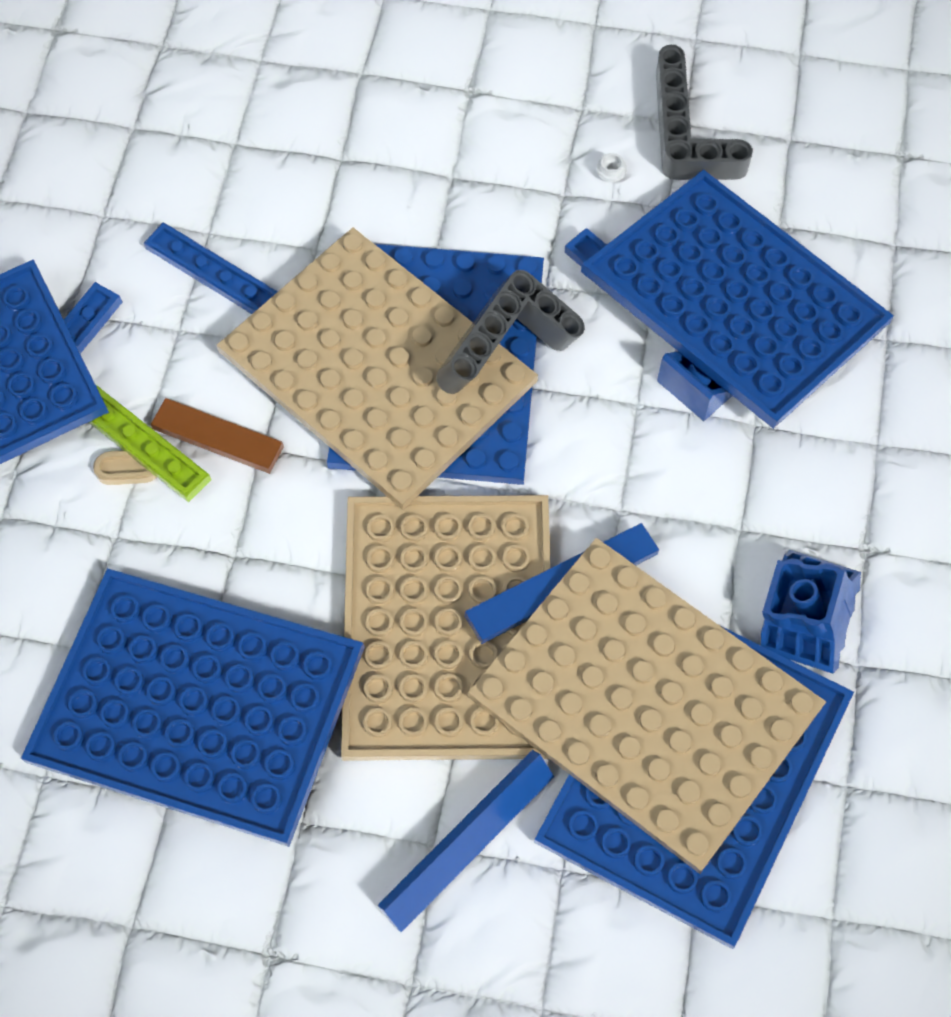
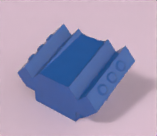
[761,550,861,674]

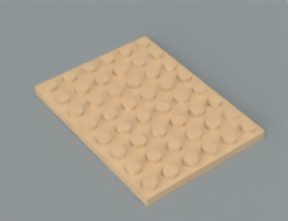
[217,227,538,510]
[341,495,551,761]
[468,538,826,874]

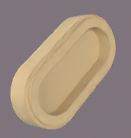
[93,451,157,485]

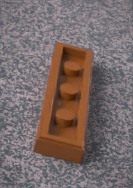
[151,398,284,474]

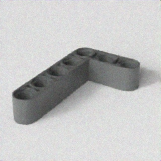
[656,44,753,180]
[436,270,585,394]

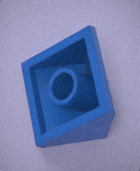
[657,351,732,422]

